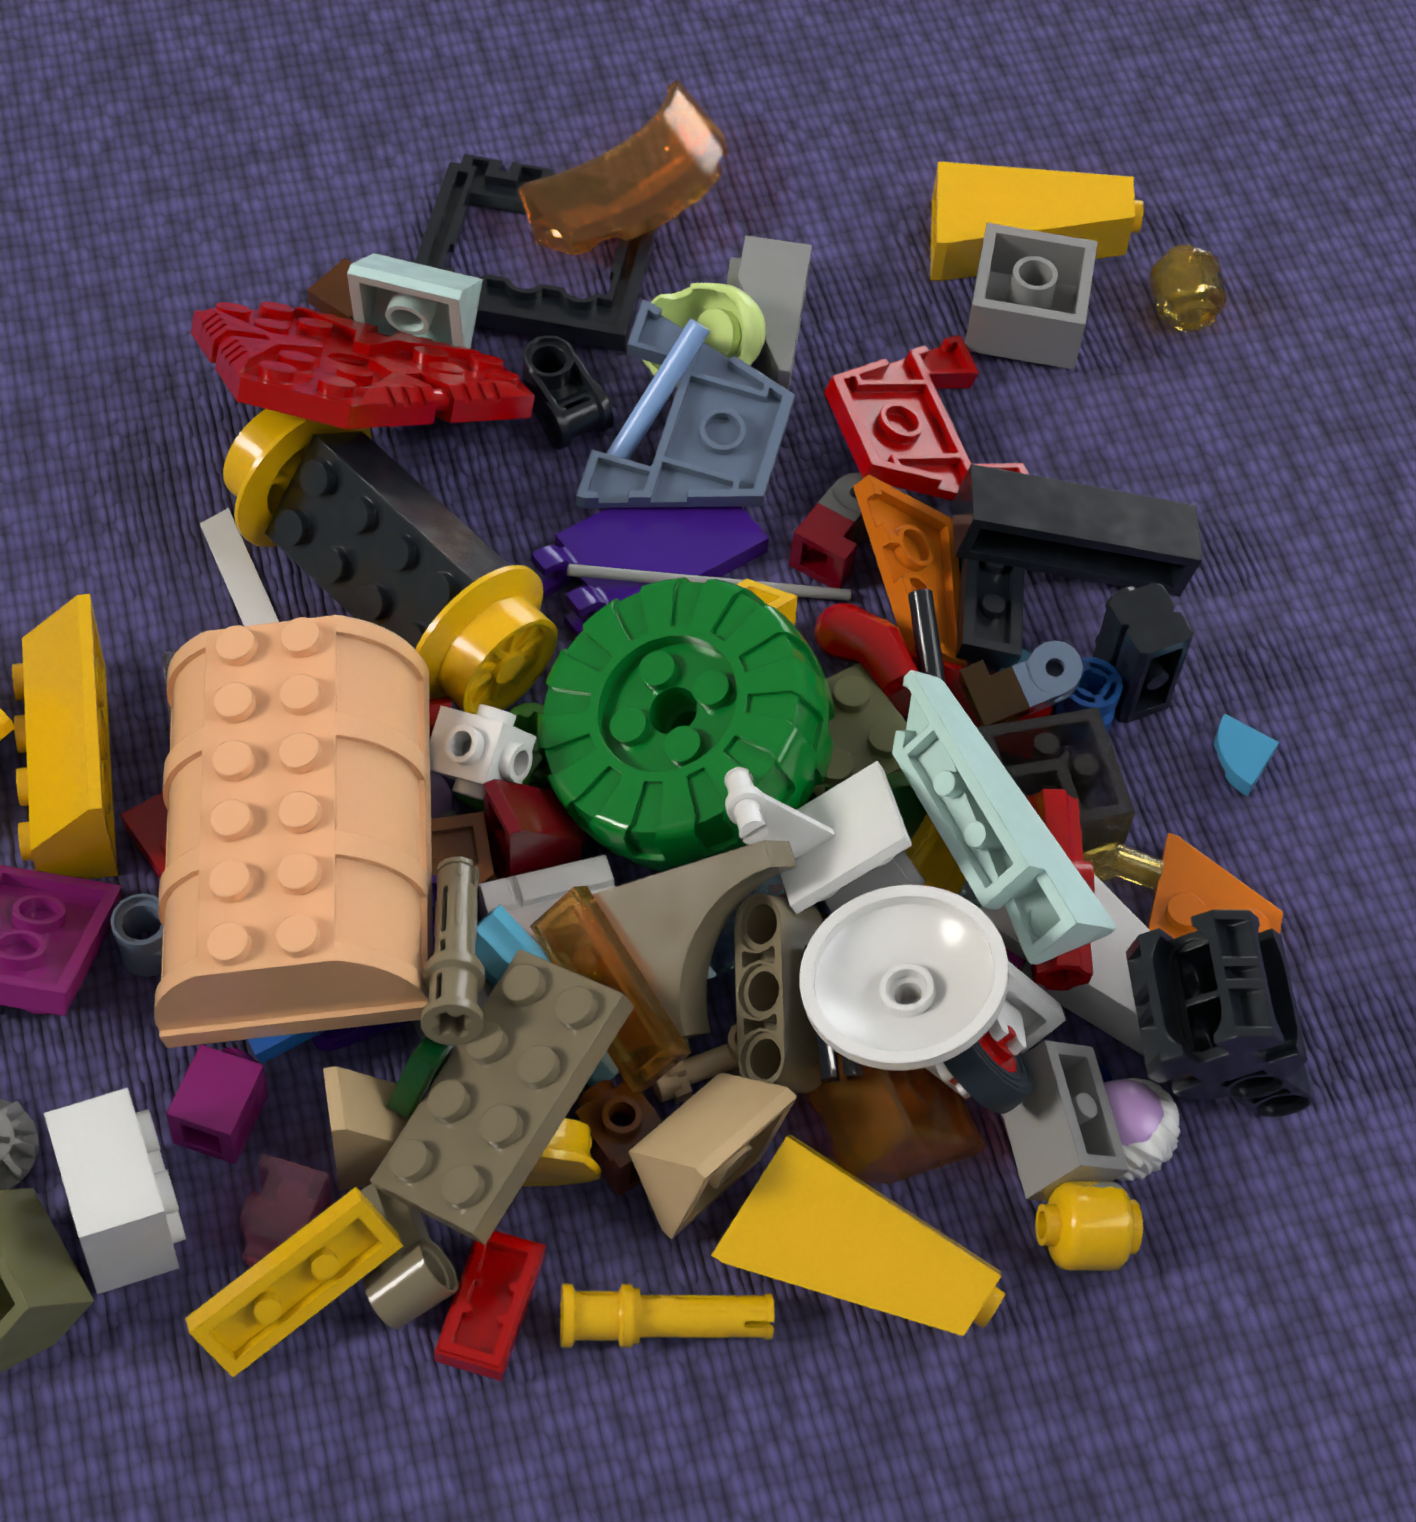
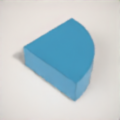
[1214,714,1279,797]

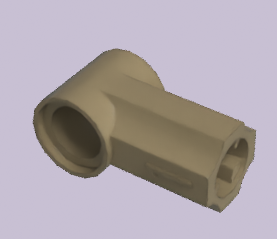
[360,1184,458,1329]

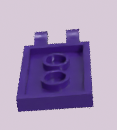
[531,506,769,637]

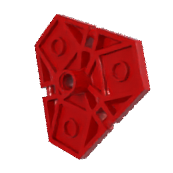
[191,302,535,429]

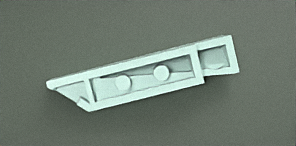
[892,670,1117,965]

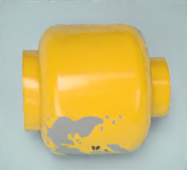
[1035,1181,1143,1271]

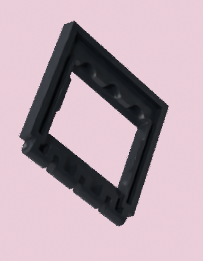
[415,154,664,352]

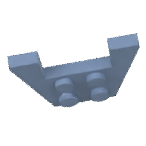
[576,300,795,508]

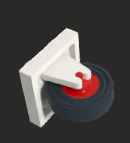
[899,961,1066,1114]

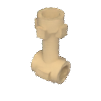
[647,1024,742,1104]

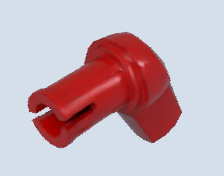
[813,603,919,695]

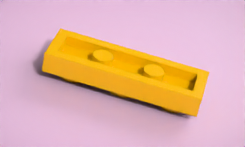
[185,1187,403,1377]

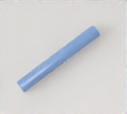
[606,318,710,460]

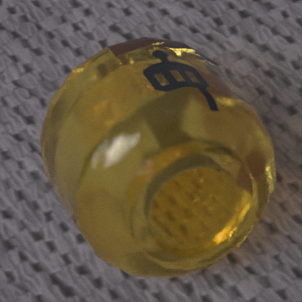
[1149,244,1227,332]

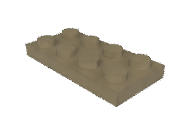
[370,949,634,1245]

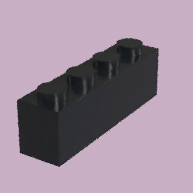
[953,464,1202,597]

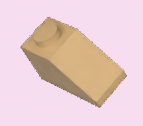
[323,1066,412,1190]

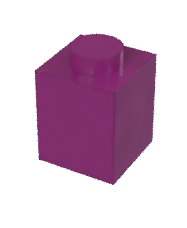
[166,1044,268,1165]

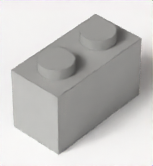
[1002,1040,1129,1201]

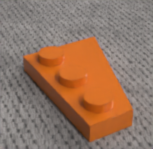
[853,475,967,667]

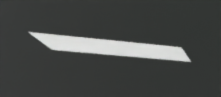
[200,508,279,626]

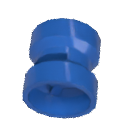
[1052,657,1123,741]

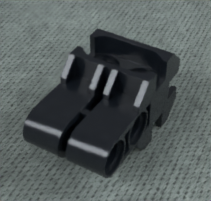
[1125,910,1313,1117]

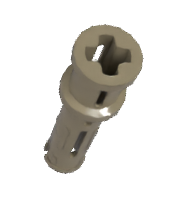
[421,857,485,1045]

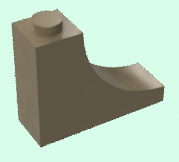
[585,840,796,1061]

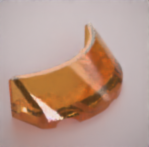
[518,80,728,255]

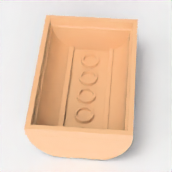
[154,615,433,1048]

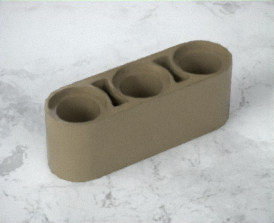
[734,894,823,1094]

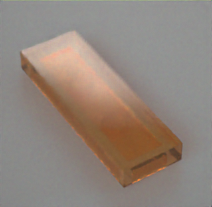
[530,886,691,1093]

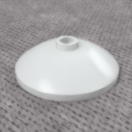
[799,885,1009,1070]

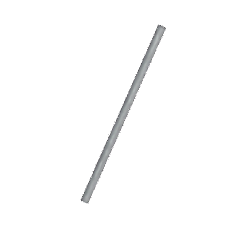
[567,564,851,601]

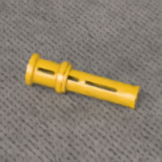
[560,1283,774,1348]

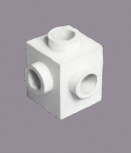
[430,704,536,801]

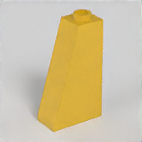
[930,161,1143,281]
[711,1135,1006,1336]

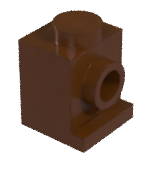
[574,1078,663,1197]

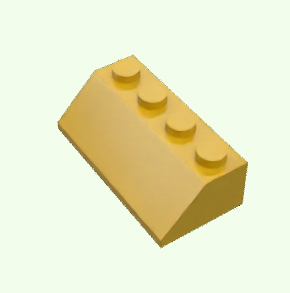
[12,594,118,879]

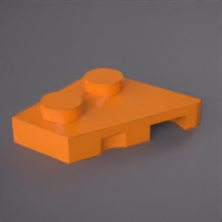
[1147,833,1283,938]

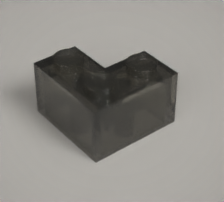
[977,707,1135,859]

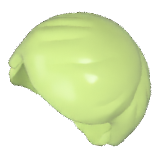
[643,283,766,388]

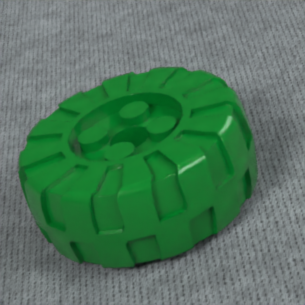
[537,577,835,872]

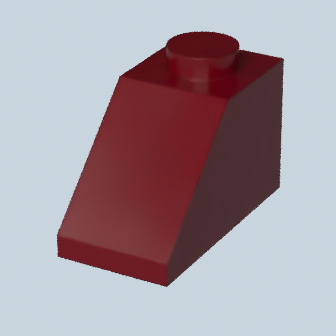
[483,779,587,879]

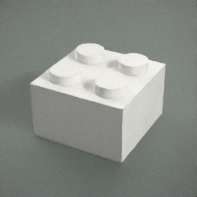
[44,1088,186,1294]

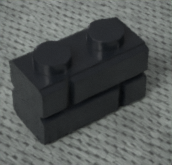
[1093,583,1194,724]

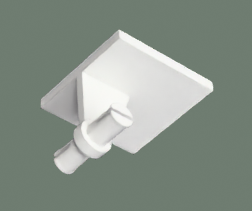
[724,761,912,914]

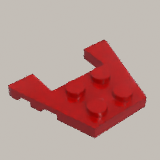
[824,335,1028,501]

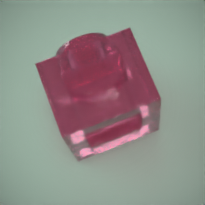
[239,1153,332,1267]

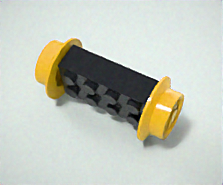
[223,409,558,715]

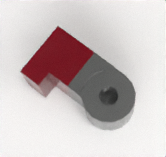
[789,473,869,589]

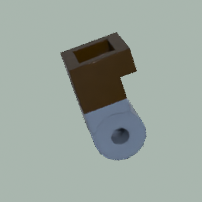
[958,640,1083,735]

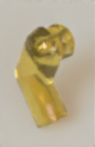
[1083,842,1164,889]

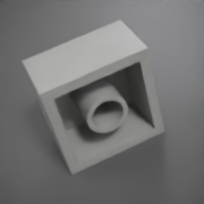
[965,223,1098,370]

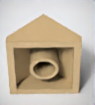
[629,1072,797,1240]

